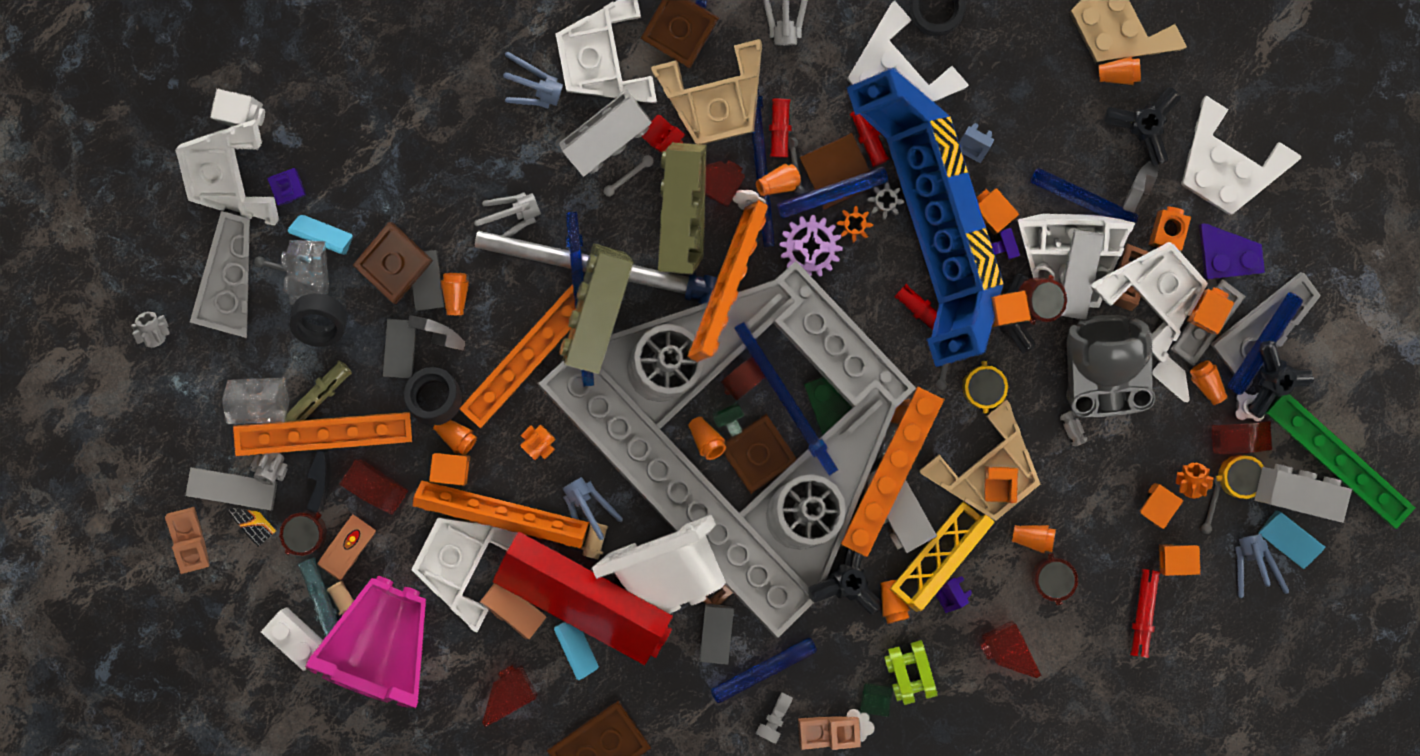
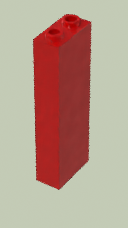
[492,532,673,665]

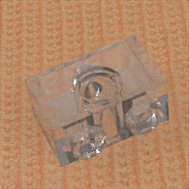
[222,378,290,424]

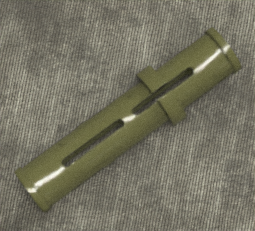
[278,360,352,422]

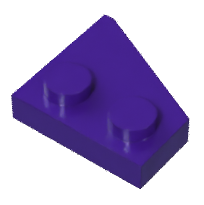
[1199,223,1265,280]

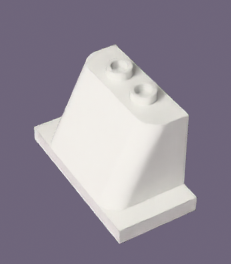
[592,514,726,614]

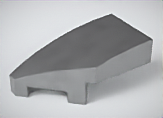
[1123,160,1159,213]
[407,315,465,351]

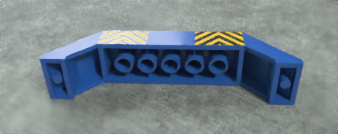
[847,68,1004,367]

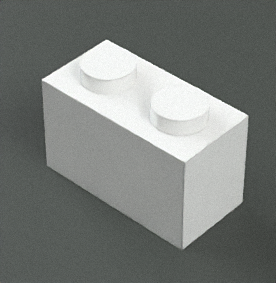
[210,89,265,127]
[261,607,323,671]

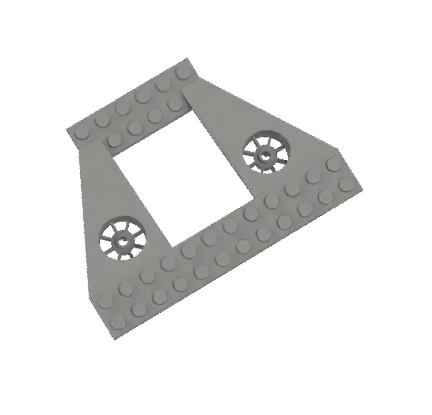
[538,261,916,638]

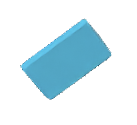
[288,215,353,255]
[1258,510,1326,569]
[554,621,598,680]

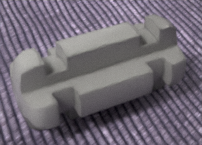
[1060,411,1087,446]

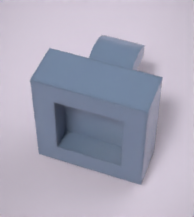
[959,123,994,163]

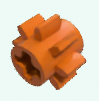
[836,206,873,243]
[520,424,556,460]
[1176,463,1214,499]

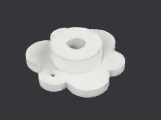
[733,190,766,210]
[847,709,875,742]

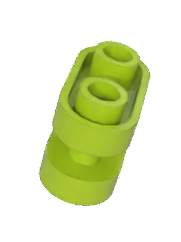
[884,640,938,705]

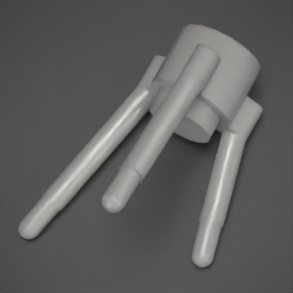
[763,0,808,46]
[474,192,541,237]

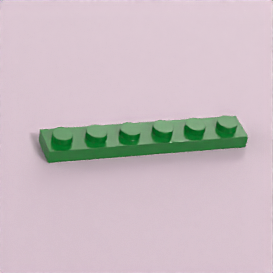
[1265,394,1416,529]

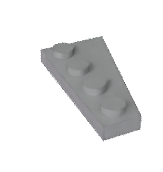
[190,211,250,338]
[1210,272,1321,390]

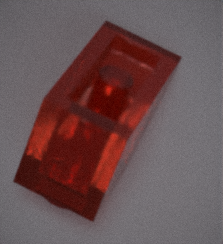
[705,160,746,208]
[1212,421,1272,454]
[340,459,409,515]
[980,621,1042,678]
[482,664,538,727]

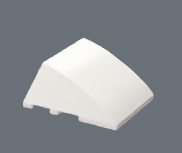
[1017,214,1135,308]

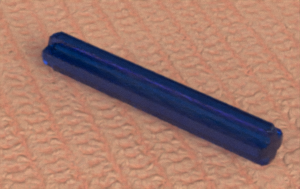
[777,167,888,218]
[1030,168,1139,228]
[1228,292,1303,395]
[711,638,817,703]

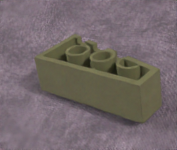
[658,143,707,274]
[560,243,634,374]

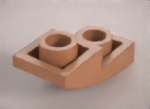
[480,583,546,640]

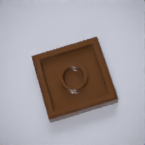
[640,0,719,68]
[799,133,876,210]
[353,222,433,304]
[724,414,797,494]

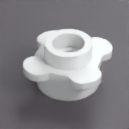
[1235,392,1264,421]

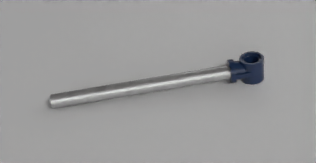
[475,231,718,304]

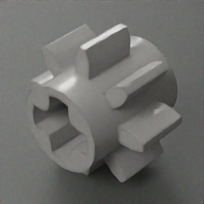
[867,182,904,220]
[131,312,170,348]
[250,453,288,485]

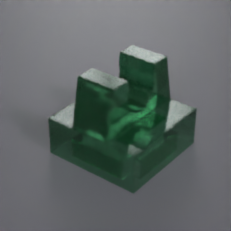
[712,402,744,437]
[859,683,893,717]

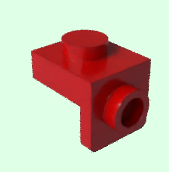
[641,114,685,155]

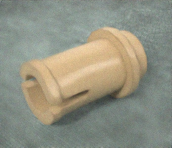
[581,523,608,560]
[327,581,354,616]

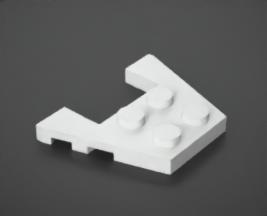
[556,0,657,104]
[847,0,969,102]
[1181,96,1302,215]
[176,120,279,225]
[1090,242,1208,363]
[411,517,527,633]

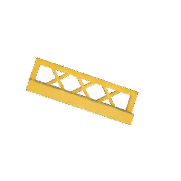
[890,501,995,612]

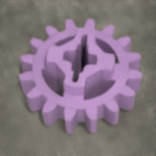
[779,215,843,277]

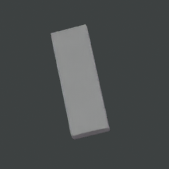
[1058,229,1104,320]
[1169,279,1246,366]
[186,467,278,510]

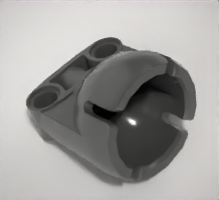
[1066,315,1156,417]

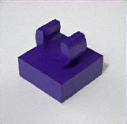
[267,168,306,206]
[991,228,1020,260]
[935,577,972,613]

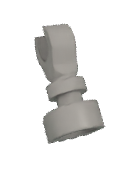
[755,692,793,744]

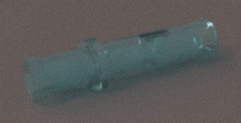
[297,557,338,637]

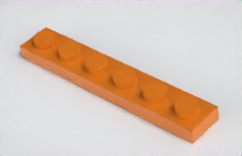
[687,200,768,362]
[459,281,580,428]
[840,387,944,557]
[233,412,412,456]
[413,480,589,548]

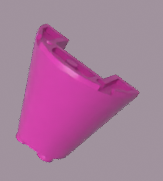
[305,576,426,708]

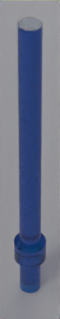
[752,85,775,247]
[565,212,594,387]
[734,322,839,476]

